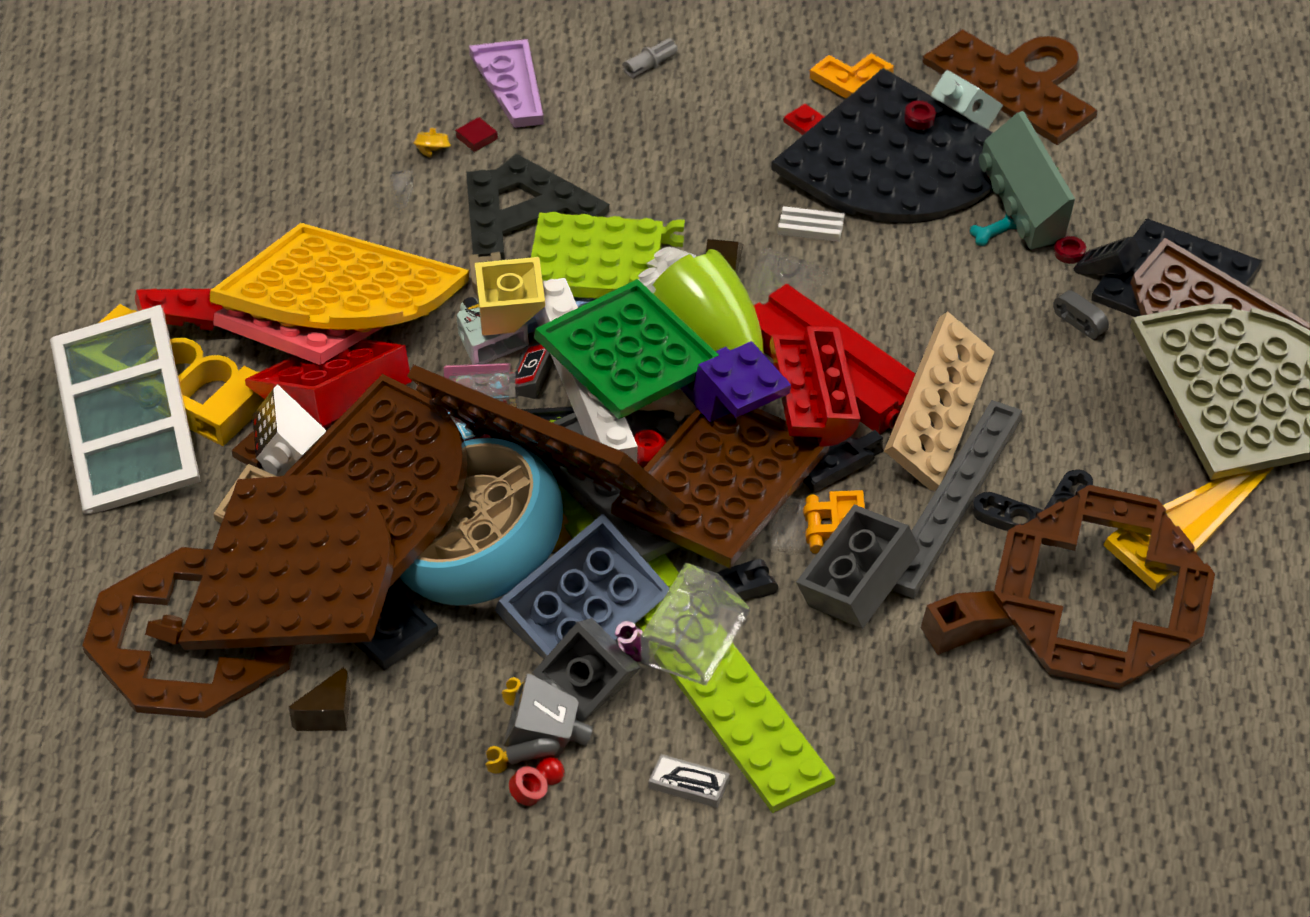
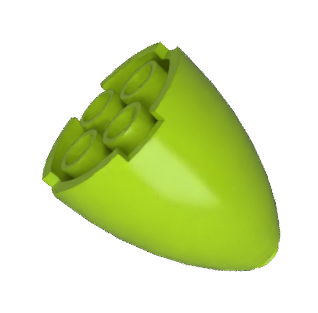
[653,249,764,354]

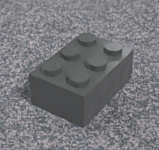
[796,504,920,629]

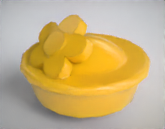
[413,128,451,158]

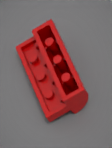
[769,326,860,447]

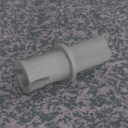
[622,39,678,79]

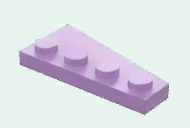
[469,39,544,128]

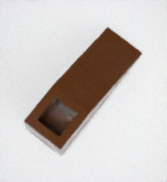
[921,591,1013,655]

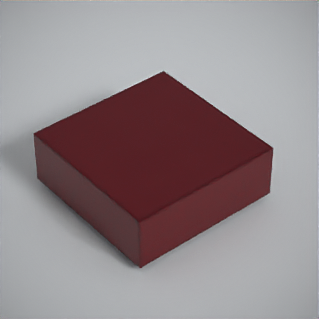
[455,117,498,152]

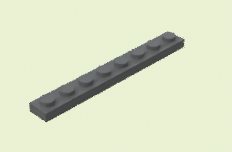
[891,400,1022,599]

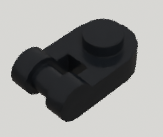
[713,559,778,603]

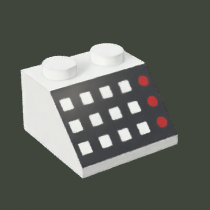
[252,384,327,476]

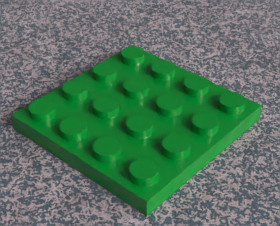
[534,279,719,419]

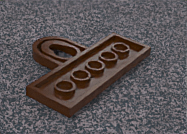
[922,29,1097,145]

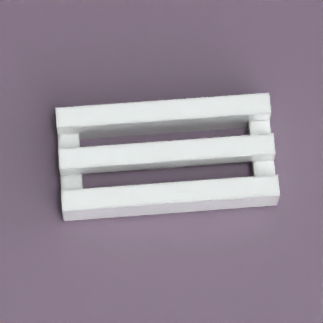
[778,206,844,242]

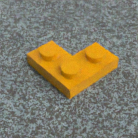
[810,53,894,98]

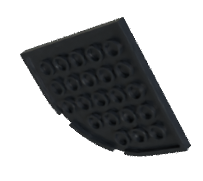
[771,68,994,223]

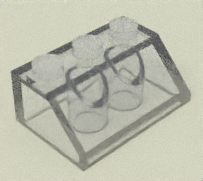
[641,563,750,686]

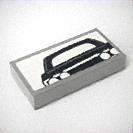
[648,754,729,808]

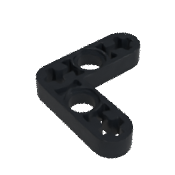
[973,469,1093,546]

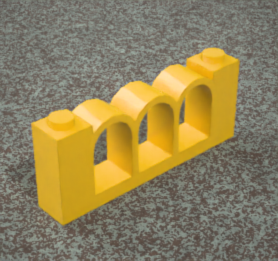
[69,304,265,446]

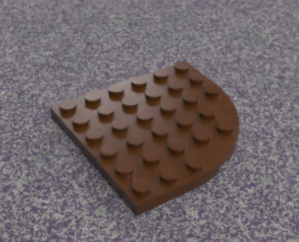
[283,374,467,587]
[179,475,395,650]

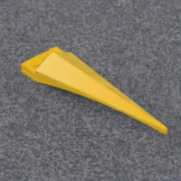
[1103,467,1274,591]

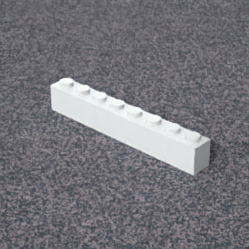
[535,278,638,462]

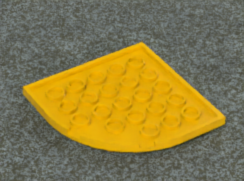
[210,223,470,332]

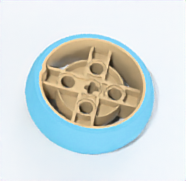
[399,438,563,605]

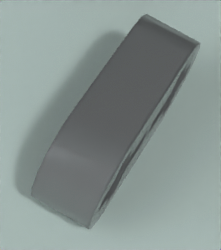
[1053,290,1109,339]

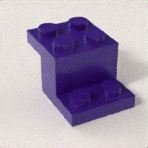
[680,341,791,422]

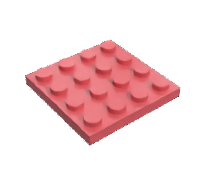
[213,308,383,365]

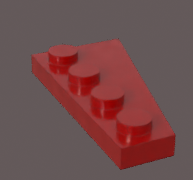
[135,288,239,335]

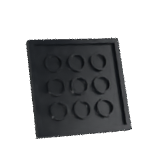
[1091,218,1262,317]

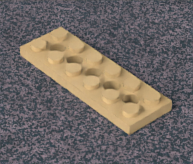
[884,312,994,491]

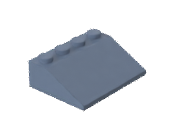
[495,514,672,659]

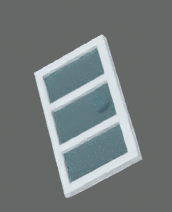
[50,305,201,515]

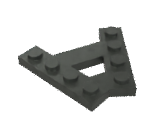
[466,153,610,260]

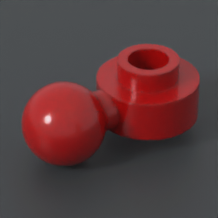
[508,757,565,806]

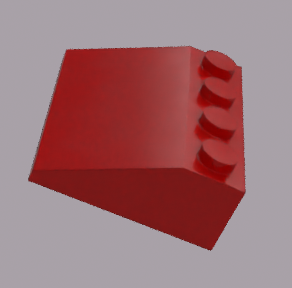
[245,339,412,429]

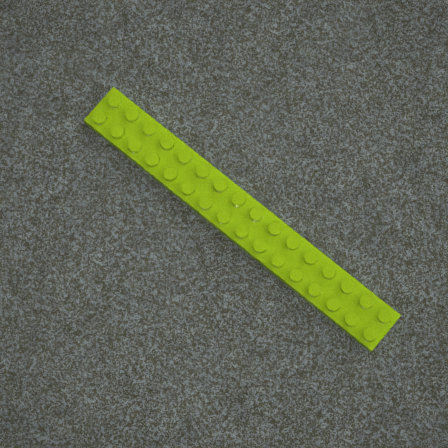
[550,417,835,813]

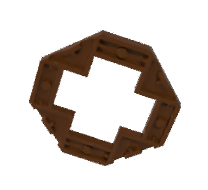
[993,485,1215,689]
[82,547,296,718]

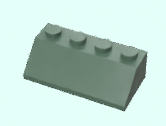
[979,111,1075,249]

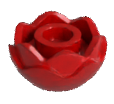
[633,430,666,467]

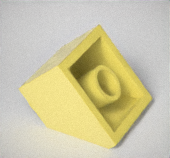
[475,257,545,336]

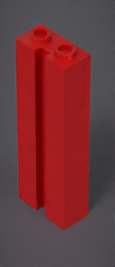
[754,283,916,434]

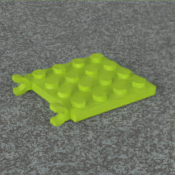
[531,212,685,298]

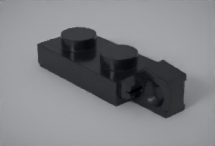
[803,430,884,493]

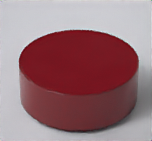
[904,101,936,130]
[1054,236,1086,264]

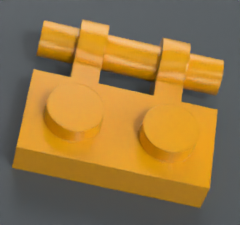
[803,490,865,554]

